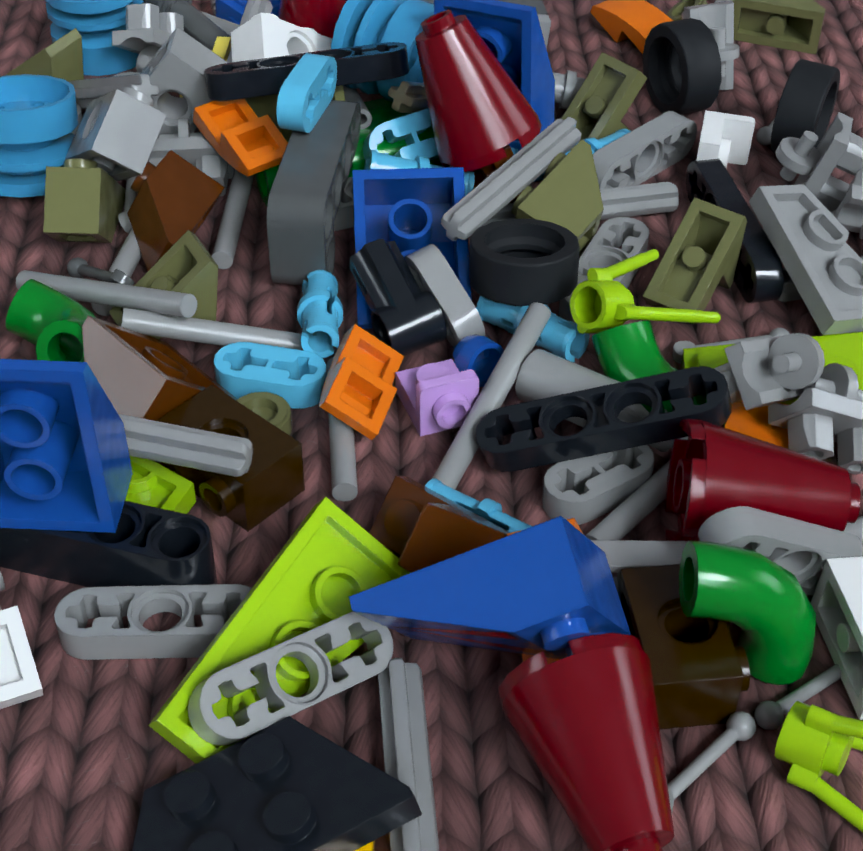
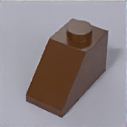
[127,150,225,272]

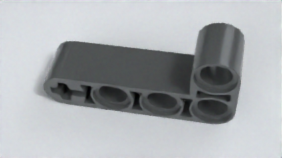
[266,100,361,286]

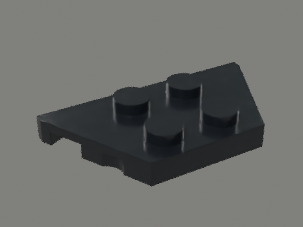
[132,716,422,851]

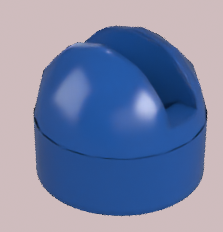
[453,334,504,387]

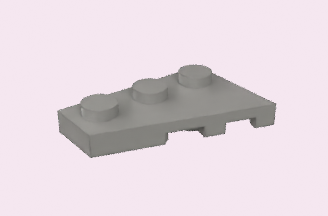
[749,184,863,335]

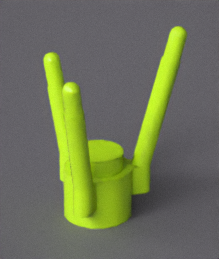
[570,249,721,334]
[774,701,863,833]

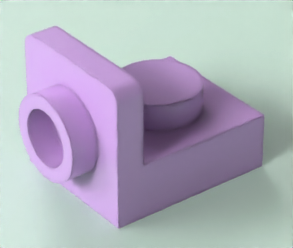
[395,359,479,437]

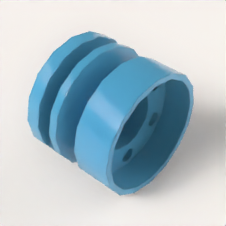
[45,0,144,76]
[331,0,434,102]
[0,74,79,198]

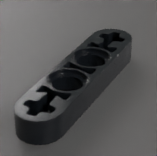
[204,42,409,101]
[686,159,784,303]
[475,366,732,472]

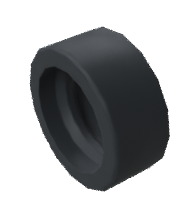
[643,18,722,115]
[771,59,840,153]
[469,219,580,306]

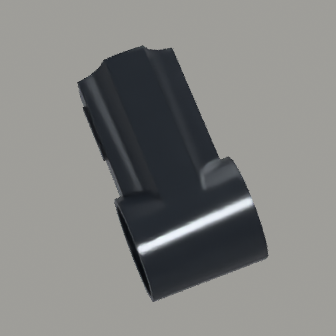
[349,238,447,356]

